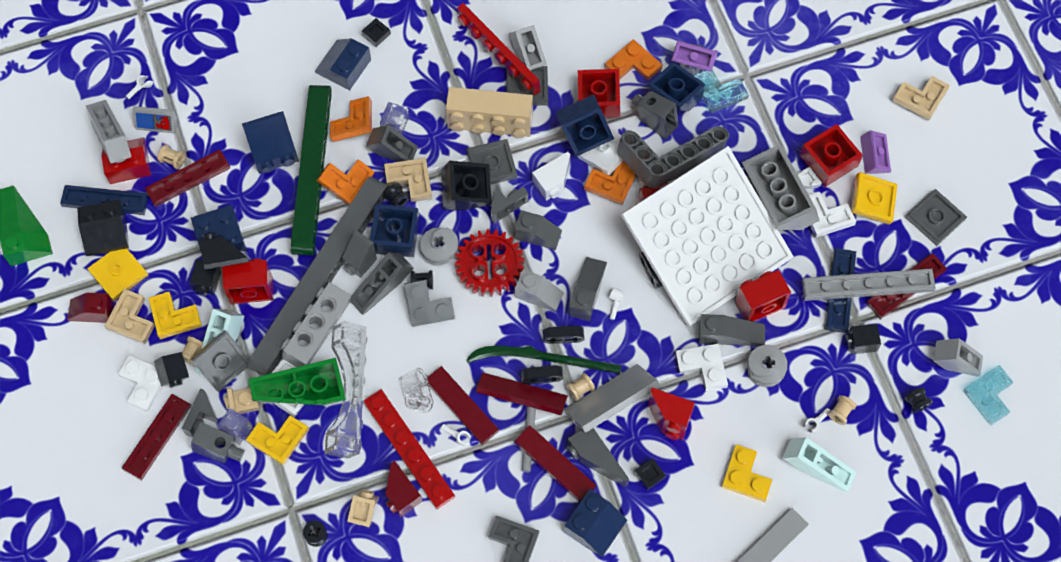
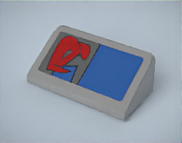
[132,106,178,133]

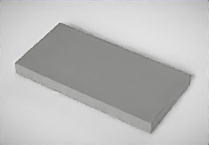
[564,364,660,433]

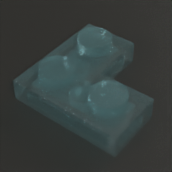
[695,69,749,113]
[963,365,1014,426]

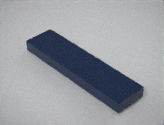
[60,185,149,215]
[825,248,857,333]

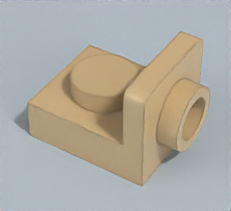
[224,388,260,415]
[347,490,379,527]

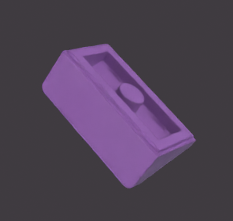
[671,40,718,72]
[860,130,891,174]

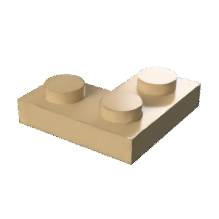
[893,76,950,120]
[384,158,432,202]
[104,289,155,344]

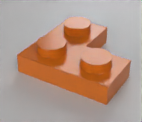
[604,39,663,81]
[330,96,372,142]
[316,159,374,206]
[584,161,637,205]

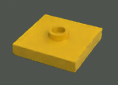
[851,172,898,225]
[87,248,148,301]

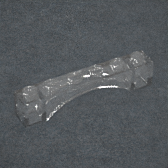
[325,321,367,459]

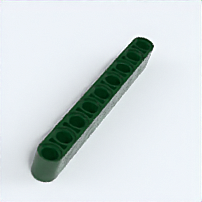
[291,85,332,256]

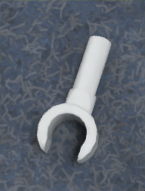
[126,75,153,99]
[609,288,623,320]
[805,408,830,433]
[441,424,471,446]

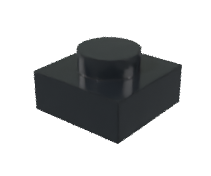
[362,18,391,47]
[634,458,666,491]

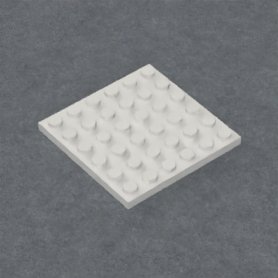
[620,146,794,326]

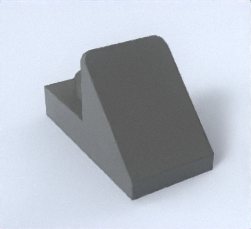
[491,186,529,224]
[182,389,219,438]

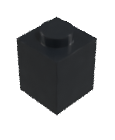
[190,260,221,296]
[845,324,881,354]
[154,352,189,388]

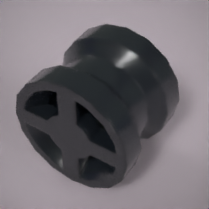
[383,183,410,206]
[905,387,933,414]
[303,521,328,547]

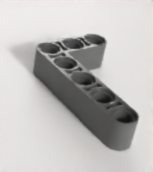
[617,126,729,188]

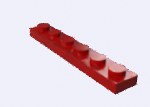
[457,3,541,96]
[363,389,455,510]

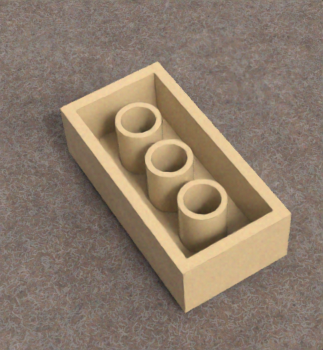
[446,87,533,138]

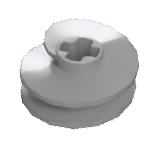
[420,227,459,265]
[747,345,787,387]

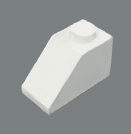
[532,152,570,200]

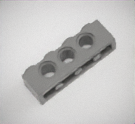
[86,100,131,164]
[281,282,352,367]

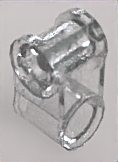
[399,368,434,413]

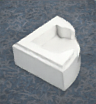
[797,167,822,189]

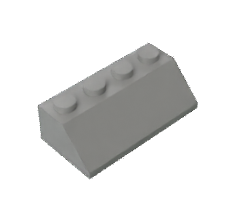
[742,144,820,230]

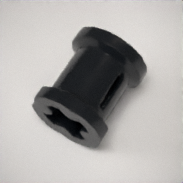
[411,270,433,290]

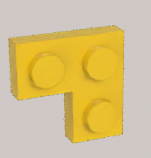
[148,292,202,339]
[246,416,309,465]
[722,444,773,502]

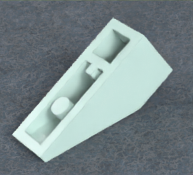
[195,309,244,375]
[782,437,857,492]

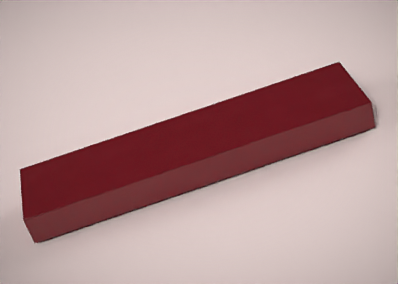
[145,149,231,207]
[866,253,947,320]
[425,366,499,446]
[476,372,568,416]
[122,394,192,481]
[514,425,597,502]

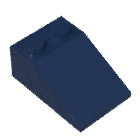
[242,111,299,174]

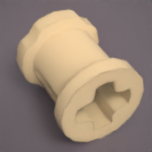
[157,144,186,169]
[182,337,203,365]
[566,373,595,401]
[828,395,857,425]

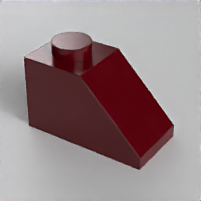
[67,292,114,323]
[385,460,423,518]

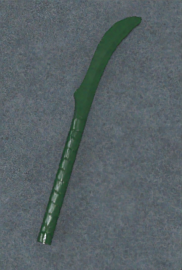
[467,346,622,374]

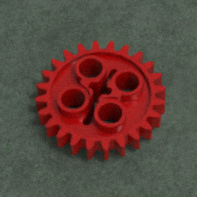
[455,229,525,297]

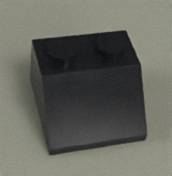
[441,160,492,211]
[77,199,129,256]

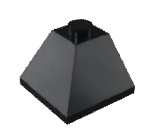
[199,232,249,270]

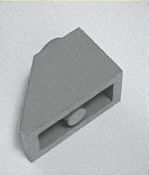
[509,25,547,70]
[515,269,564,312]
[933,338,983,377]

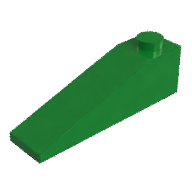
[0,185,53,266]
[248,358,346,405]

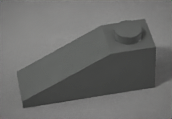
[350,252,414,315]
[569,257,607,321]
[699,314,765,346]
[567,428,629,487]

